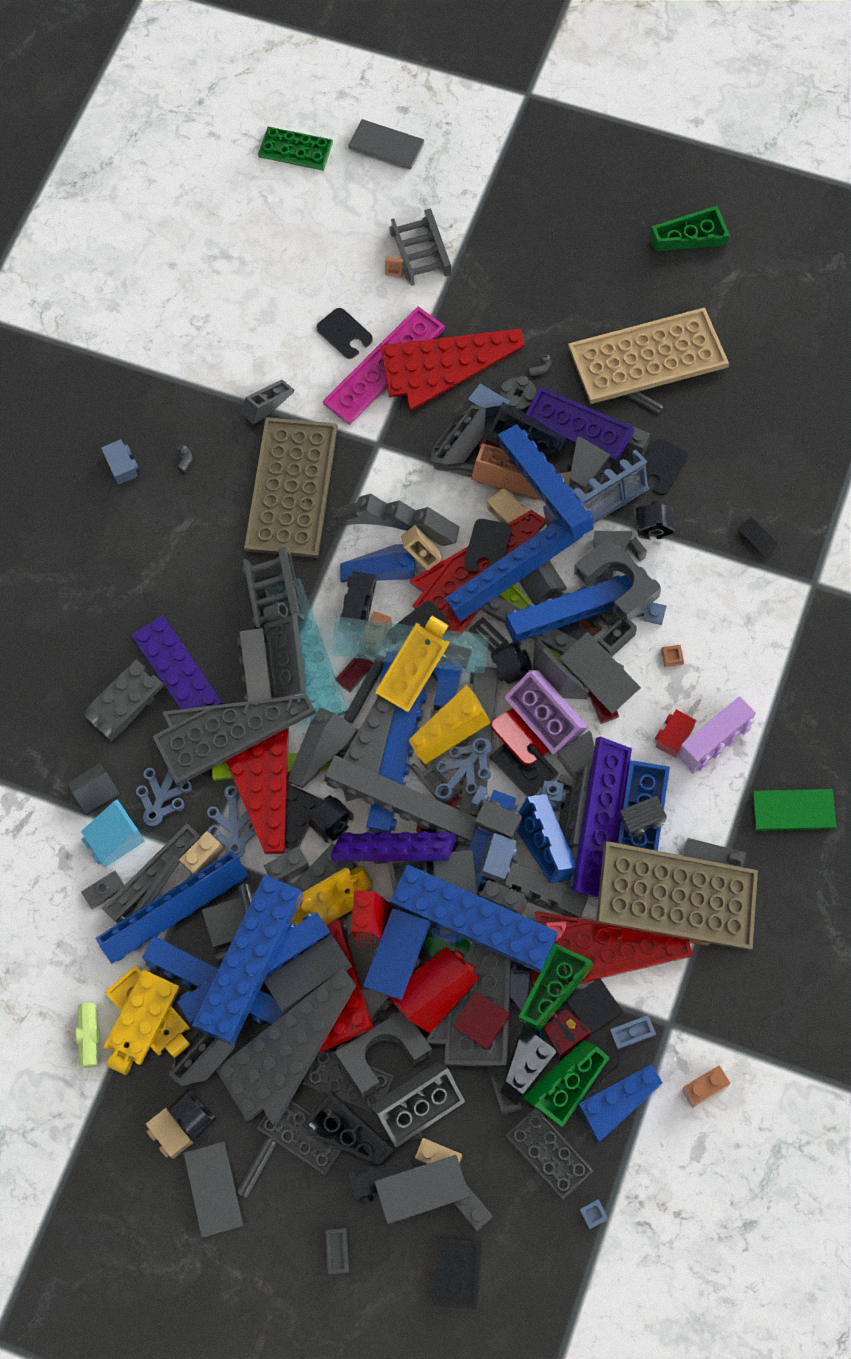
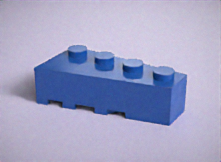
[517,794,576,883]
[578,1064,663,1144]

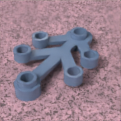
[435,738,491,801]
[136,768,192,826]
[207,785,256,859]

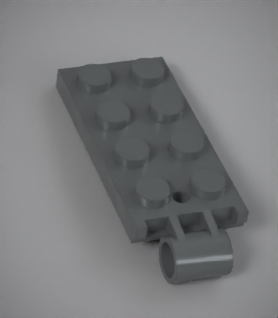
[264,602,306,698]

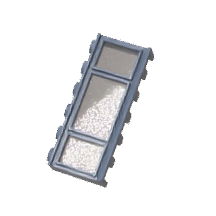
[543,449,650,527]

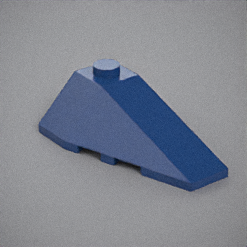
[340,544,415,582]

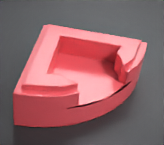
[546,922,566,942]

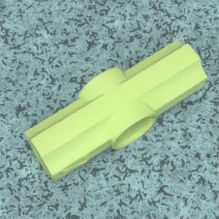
[76,1003,100,1068]

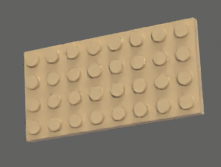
[568,308,729,404]

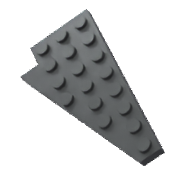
[152,694,316,786]
[427,943,511,1067]
[216,968,356,1125]

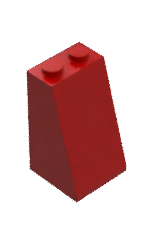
[351,890,396,948]
[387,946,479,1033]

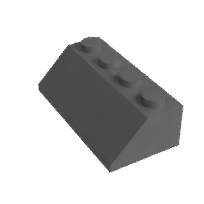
[369,1061,465,1148]

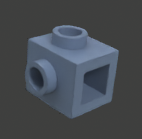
[538,780,567,811]

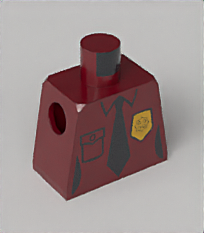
[544,1010,592,1061]

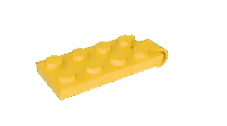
[375,616,450,712]
[290,866,372,926]
[105,965,191,1059]
[103,969,180,1075]

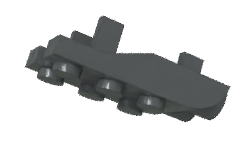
[84,659,164,742]

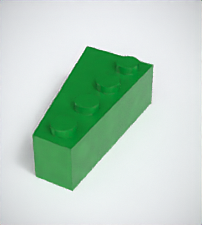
[649,206,730,251]
[519,944,594,1031]
[523,1040,610,1127]

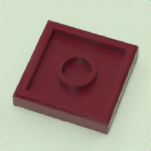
[453,992,511,1050]

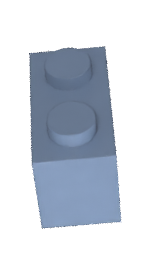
[101,439,139,485]
[477,833,517,882]

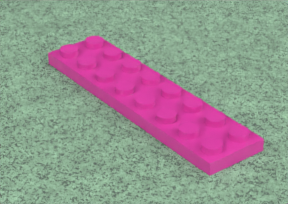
[322,306,445,425]

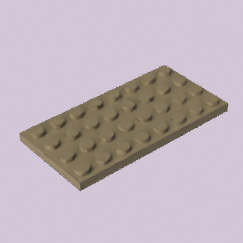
[244,417,338,558]
[596,841,758,950]

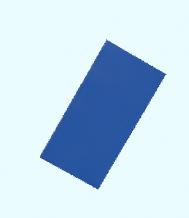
[363,909,431,1000]

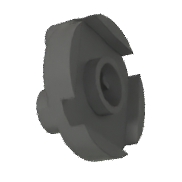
[500,376,537,412]

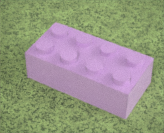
[504,670,588,755]
[678,696,756,774]

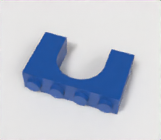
[377,650,462,710]

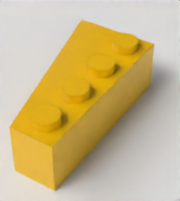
[409,685,491,764]

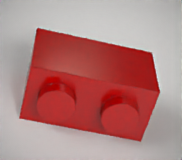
[655,709,697,758]

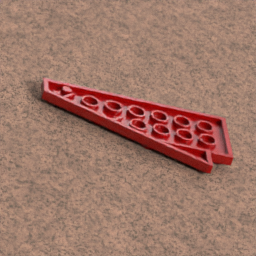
[380,329,524,411]
[409,510,546,639]
[226,728,289,854]
[530,911,693,986]

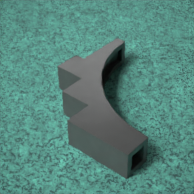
[336,493,460,546]

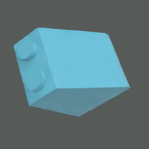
[81,799,145,868]

